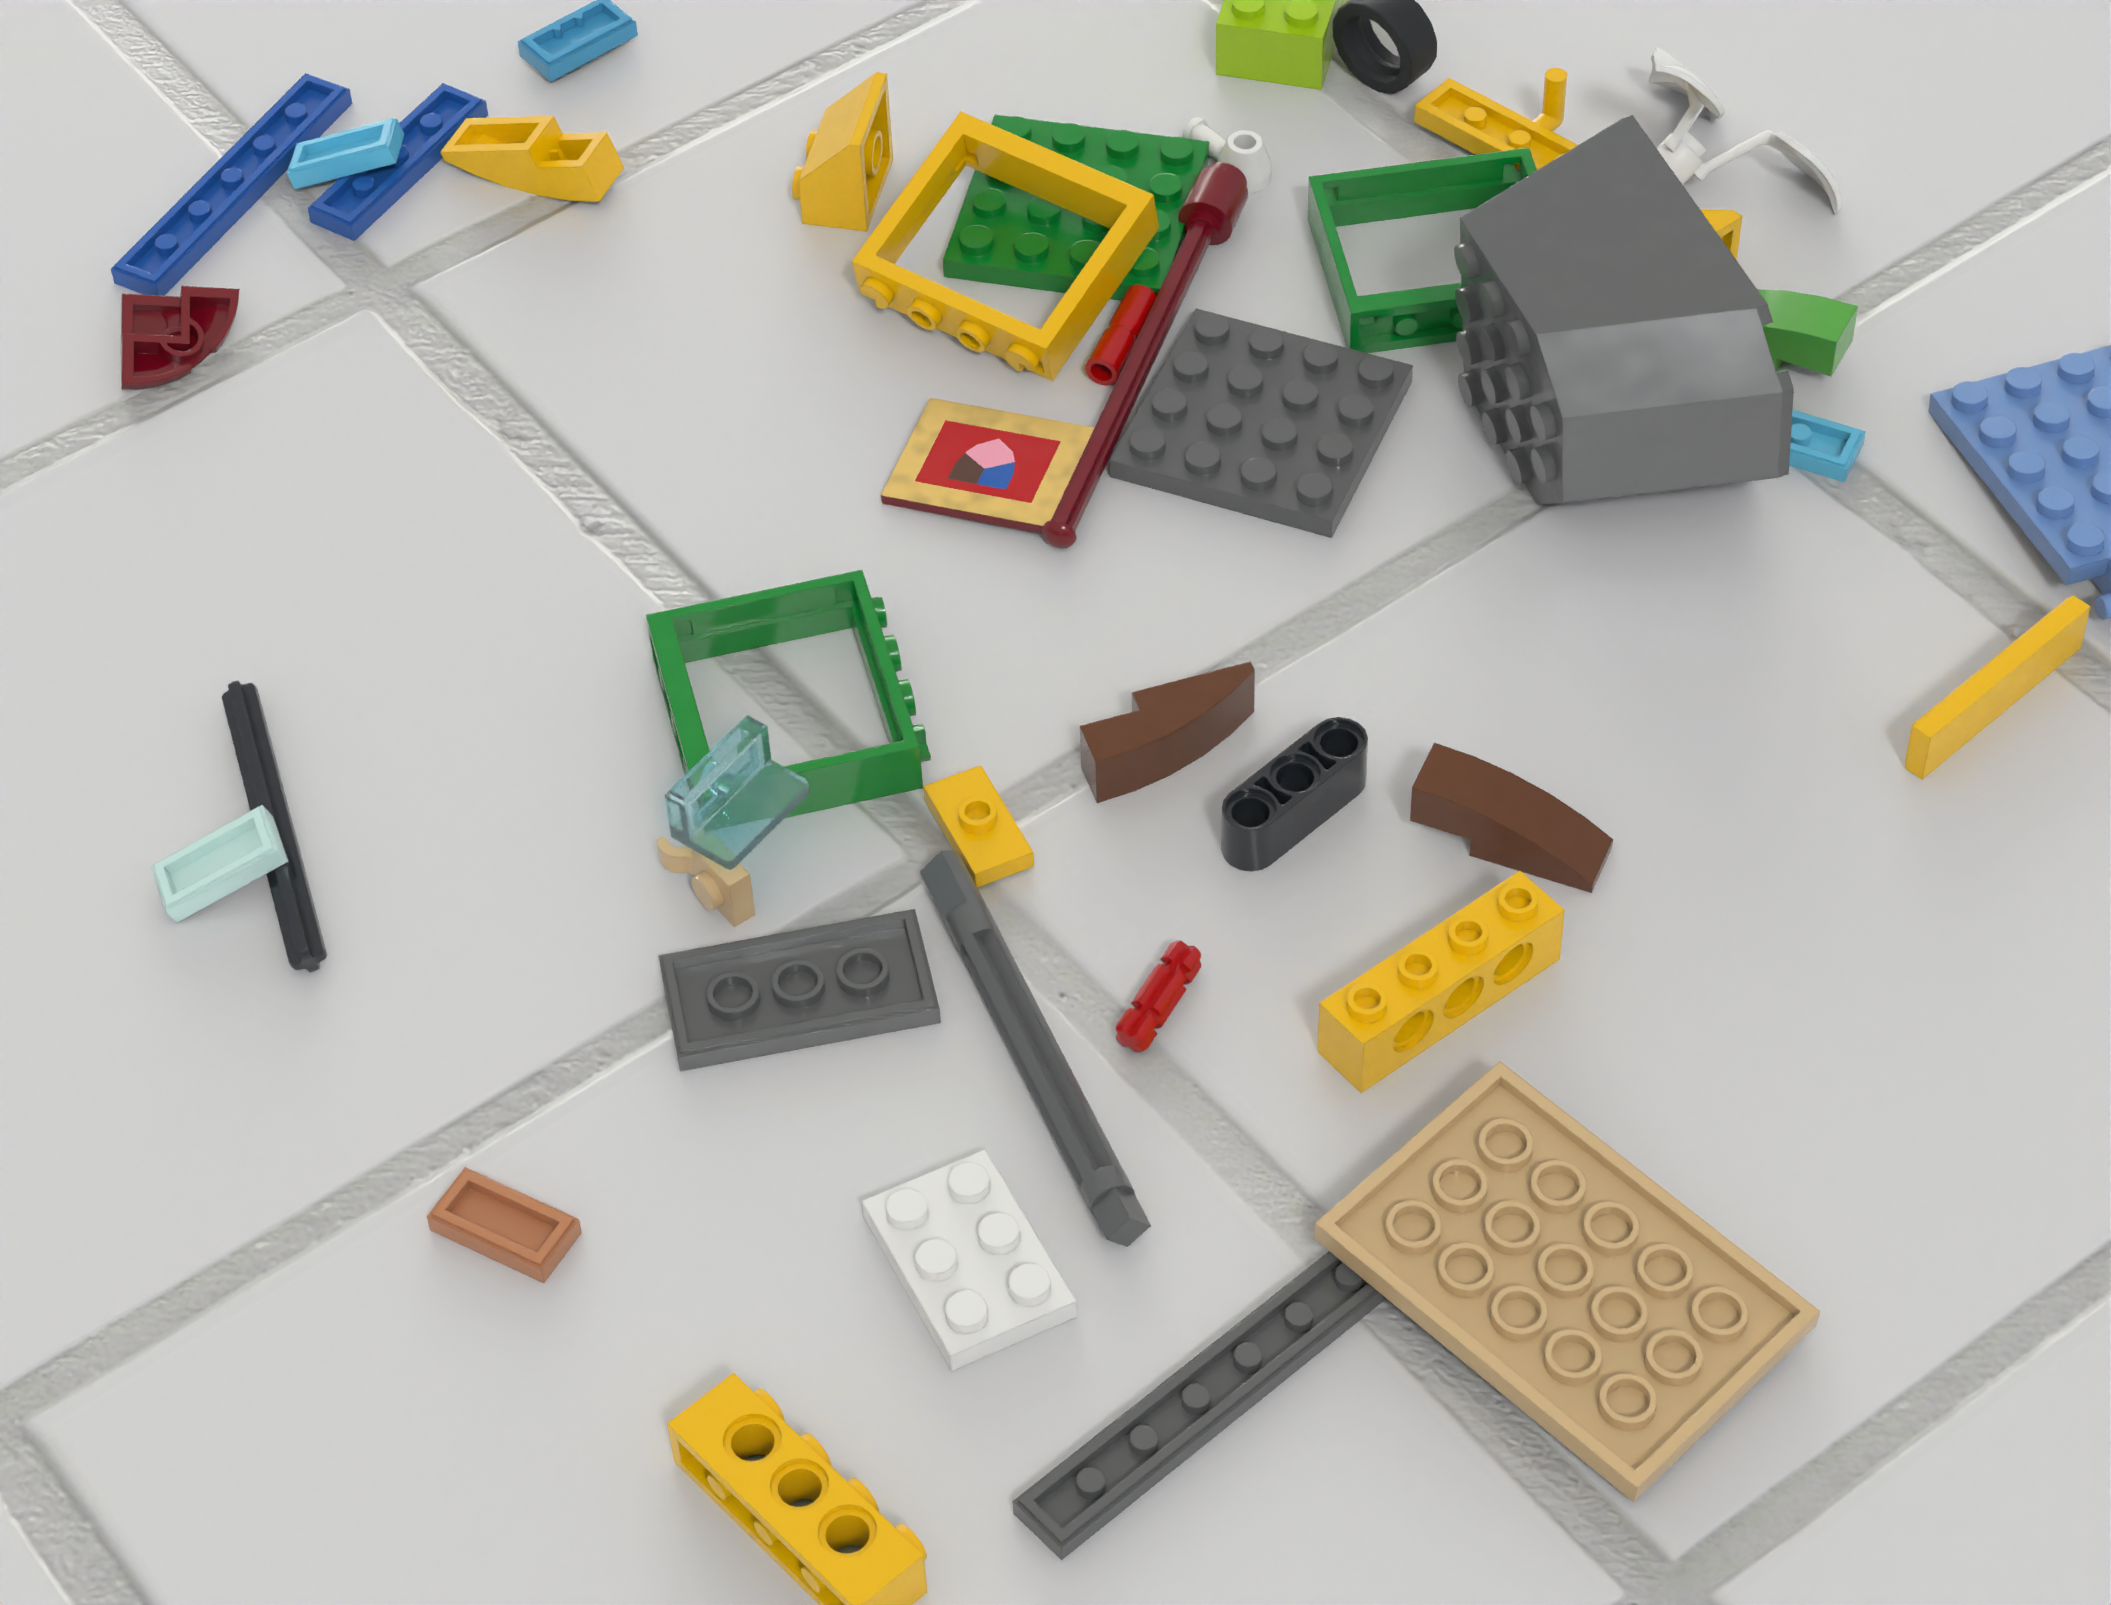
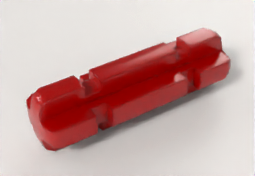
[1116,940,1201,1053]

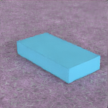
[287,118,404,190]

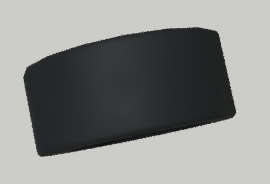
[1333,0,1437,94]

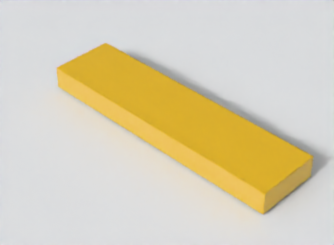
[1905,595,2091,780]

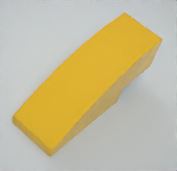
[440,116,624,202]

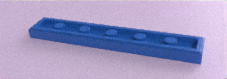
[111,73,353,296]

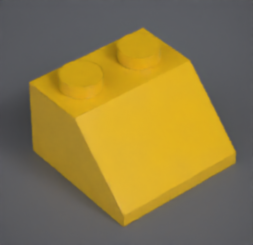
[792,72,893,232]

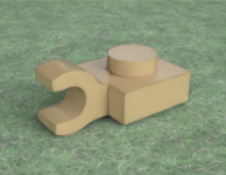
[656,820,755,927]

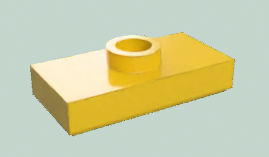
[923,765,1034,888]

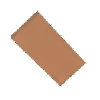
[427,1167,582,1283]

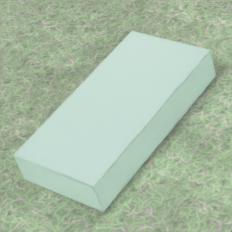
[151,805,288,923]

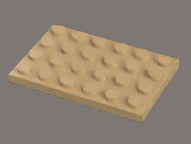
[1313,1061,1820,1502]

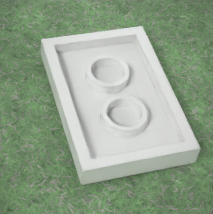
[862,1150,1078,1371]

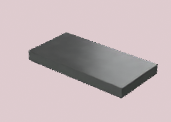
[658,909,941,1071]

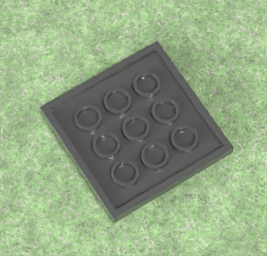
[1109,308,1413,538]

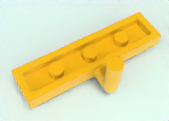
[1414,68,1578,170]

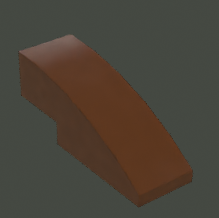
[1080,661,1255,803]
[1410,742,1613,893]

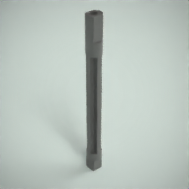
[920,850,1151,1247]

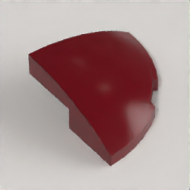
[121,286,239,389]

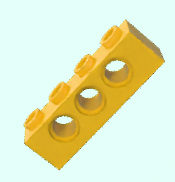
[1318,871,1565,1093]
[667,1373,927,1605]

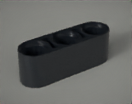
[1221,717,1368,872]

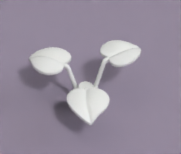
[1649,46,1842,215]

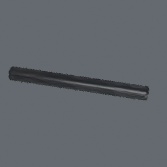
[222,680,327,972]

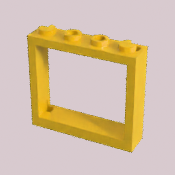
[851,111,1159,381]

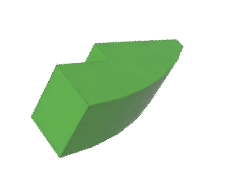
[1757,289,1858,377]

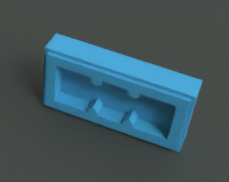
[517,0,638,82]

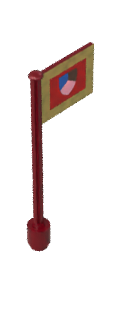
[880,162,1248,549]

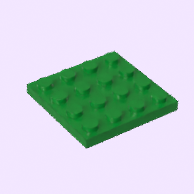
[943,114,1210,301]

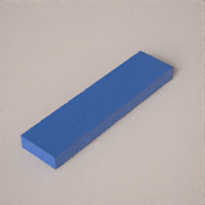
[308,83,488,241]

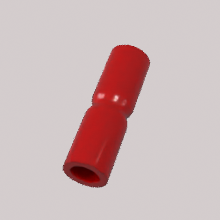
[1085,284,1157,386]

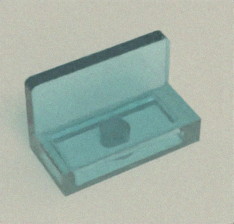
[665,715,810,870]

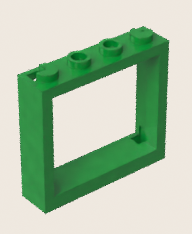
[1308,148,1537,353]
[646,570,931,835]

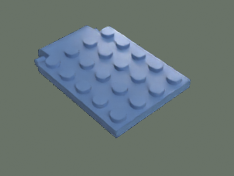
[1928,345,2111,620]

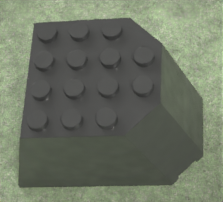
[1454,115,1794,504]

